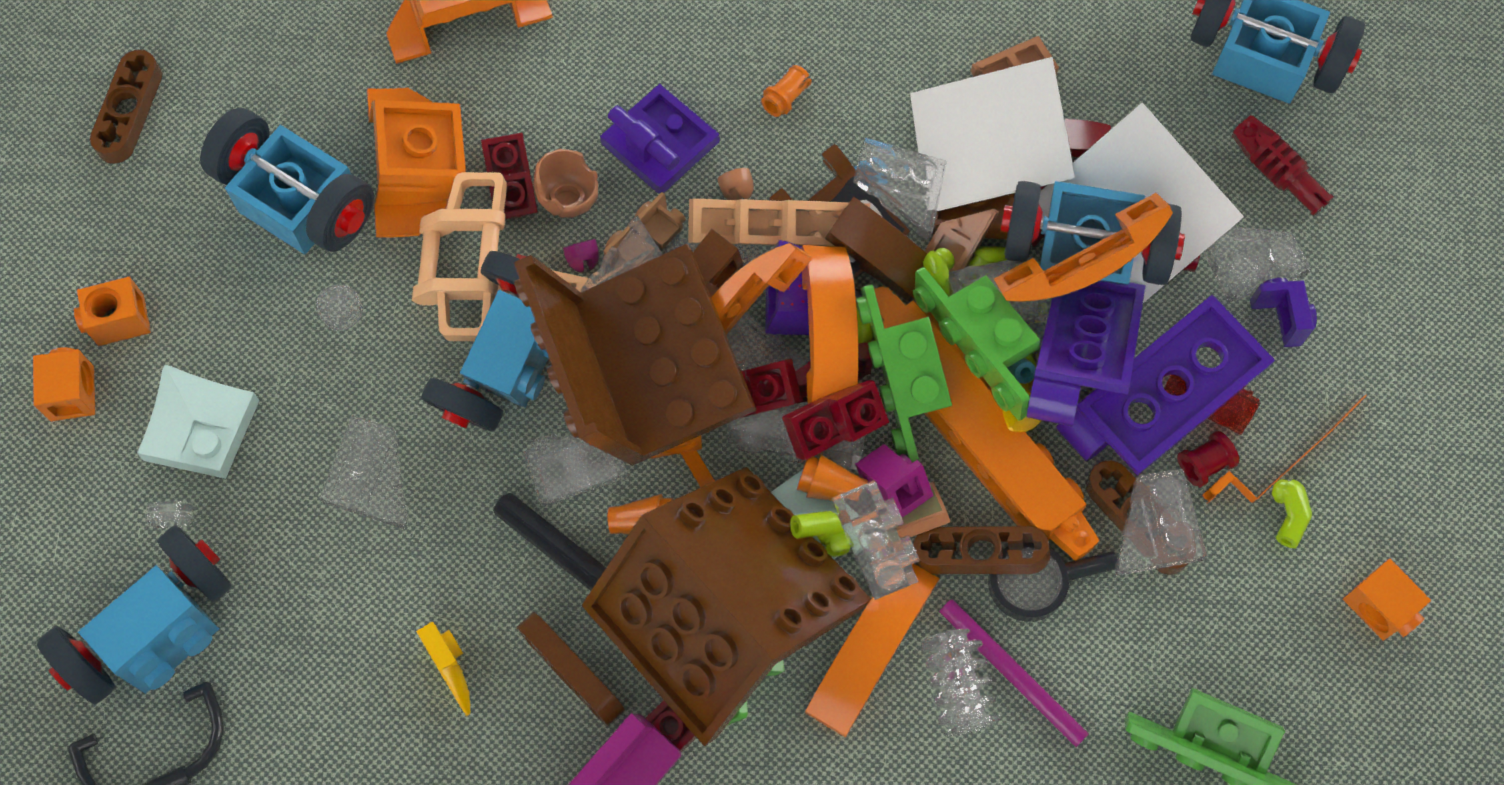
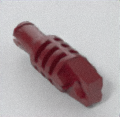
[1231,115,1334,216]

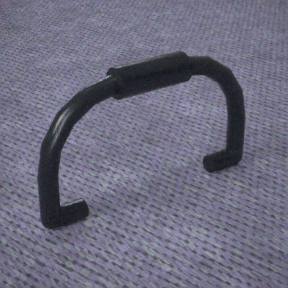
[68,682,224,785]

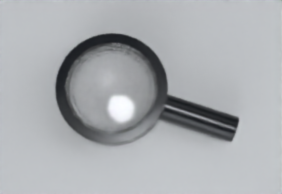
[988,542,1119,622]

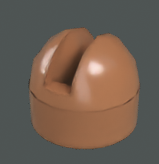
[717,168,754,200]

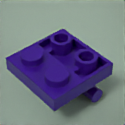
[600,83,720,194]

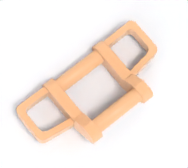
[412,172,507,341]

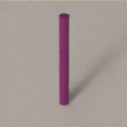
[939,599,1089,747]

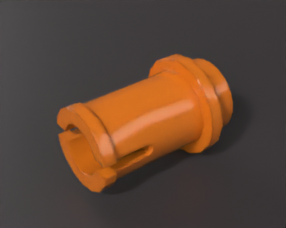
[761,65,812,117]

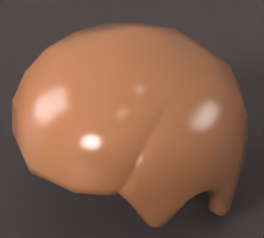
[533,149,598,218]

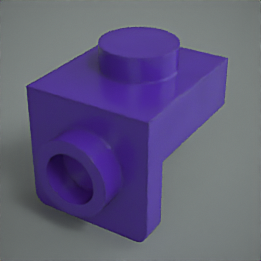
[1250,278,1317,347]

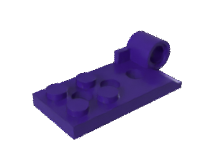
[1027,281,1146,427]
[1056,294,1275,476]

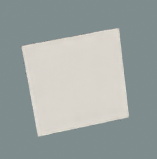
[910,57,1075,214]
[1039,102,1244,303]

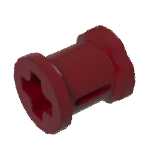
[1177,431,1240,488]

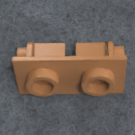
[603,192,686,275]

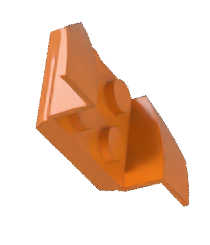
[386,0,553,64]
[367,88,466,238]

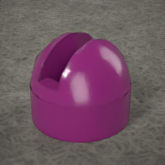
[562,238,599,273]

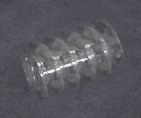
[921,629,1001,736]

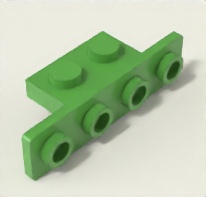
[913,267,1040,421]
[856,285,952,463]
[1124,688,1297,785]

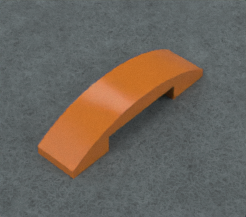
[994,193,1173,302]
[711,243,813,335]
[801,245,858,404]
[805,555,940,738]

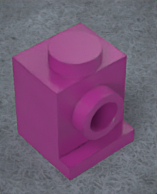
[855,444,934,521]

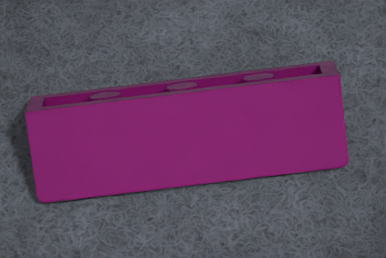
[569,713,682,785]

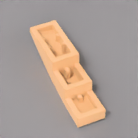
[688,198,870,247]

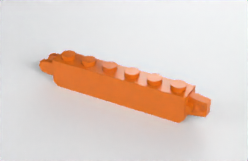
[874,285,1100,561]

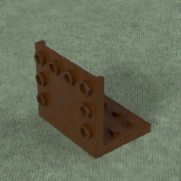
[514,244,756,466]
[581,467,871,747]

